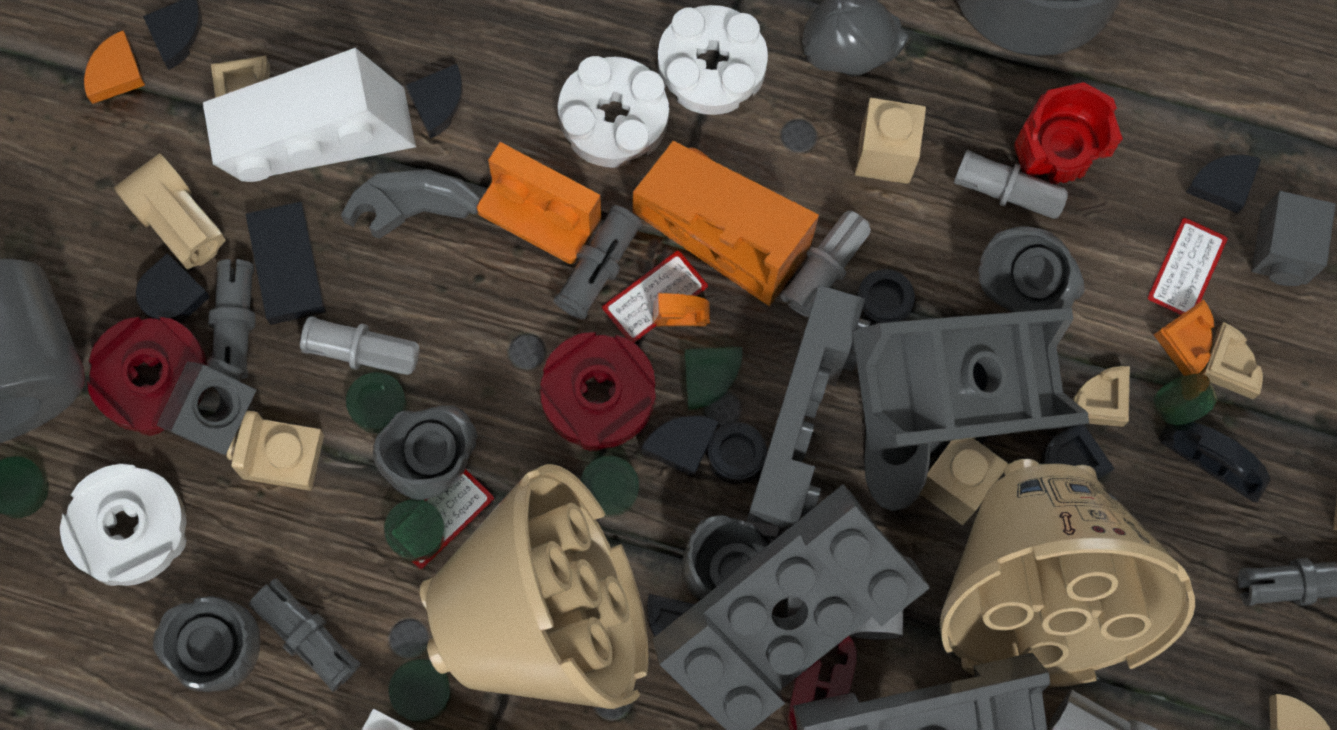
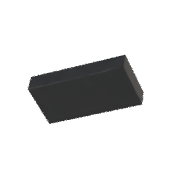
[245,202,326,325]

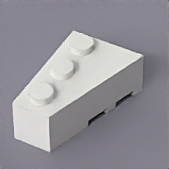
[203,48,416,182]

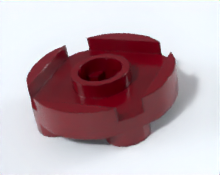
[87,316,208,436]
[540,332,656,452]

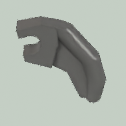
[341,169,482,239]

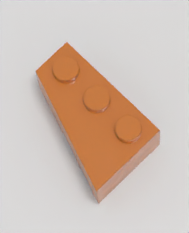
[633,141,819,307]

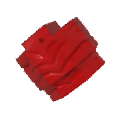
[1014,82,1123,184]

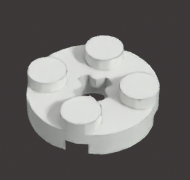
[658,5,768,115]
[558,56,669,168]
[60,464,187,586]

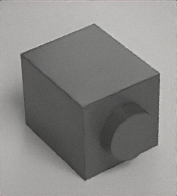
[1251,191,1336,286]

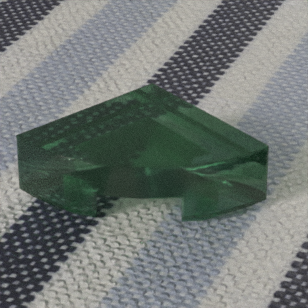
[684,347,742,410]

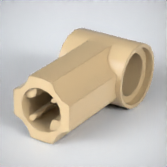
[113,153,226,270]

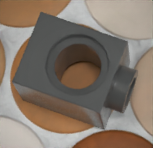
[156,357,256,455]

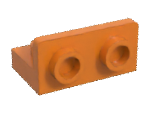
[477,142,601,264]

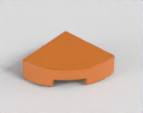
[84,30,145,104]
[653,293,710,326]
[1153,300,1214,381]

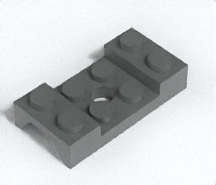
[746,285,870,543]
[852,308,1089,451]
[652,484,930,730]
[793,653,1050,730]

